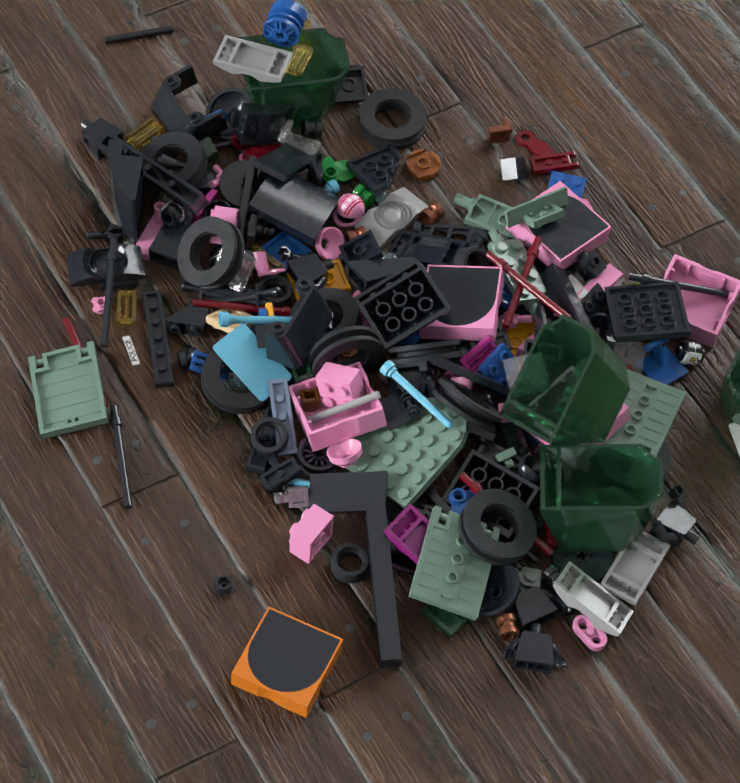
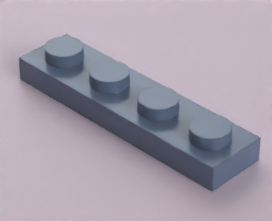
[268,378,298,457]

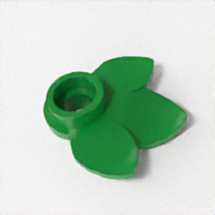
[322,156,355,182]

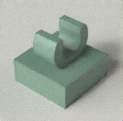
[493,447,516,469]

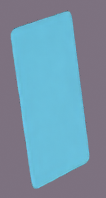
[213,324,292,401]

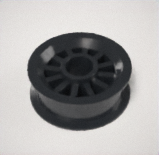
[297,437,339,477]

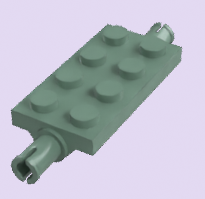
[453,193,516,240]
[487,228,550,322]

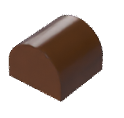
[299,387,321,412]

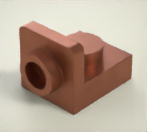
[487,117,513,144]

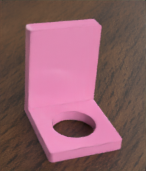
[253,251,286,277]

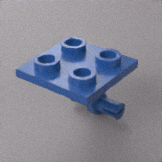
[636,338,689,385]

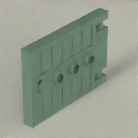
[28,341,109,439]
[602,368,686,469]
[408,505,501,620]

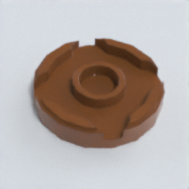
[406,149,441,180]

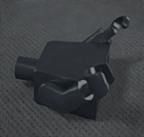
[277,246,334,289]
[649,485,701,547]
[502,623,567,674]

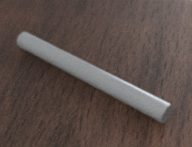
[307,391,381,424]

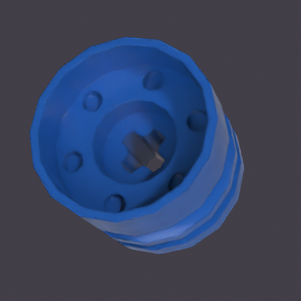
[263,0,307,47]

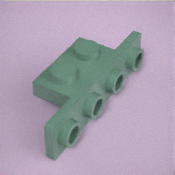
[505,187,568,228]

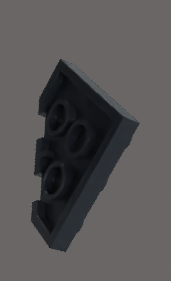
[346,144,401,195]

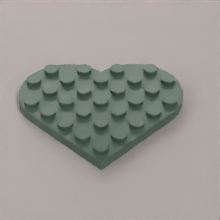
[346,397,468,509]

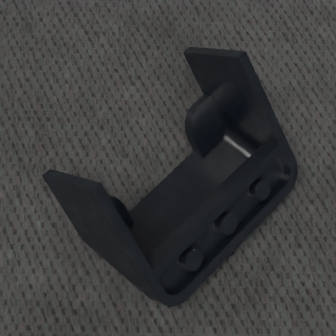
[152,64,228,144]

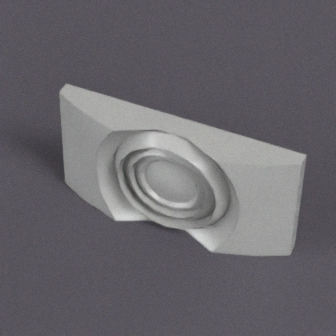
[213,35,293,82]
[354,187,428,249]
[600,527,671,606]
[553,561,634,637]

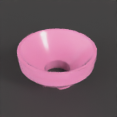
[316,227,345,260]
[326,439,363,468]

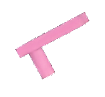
[136,202,165,261]

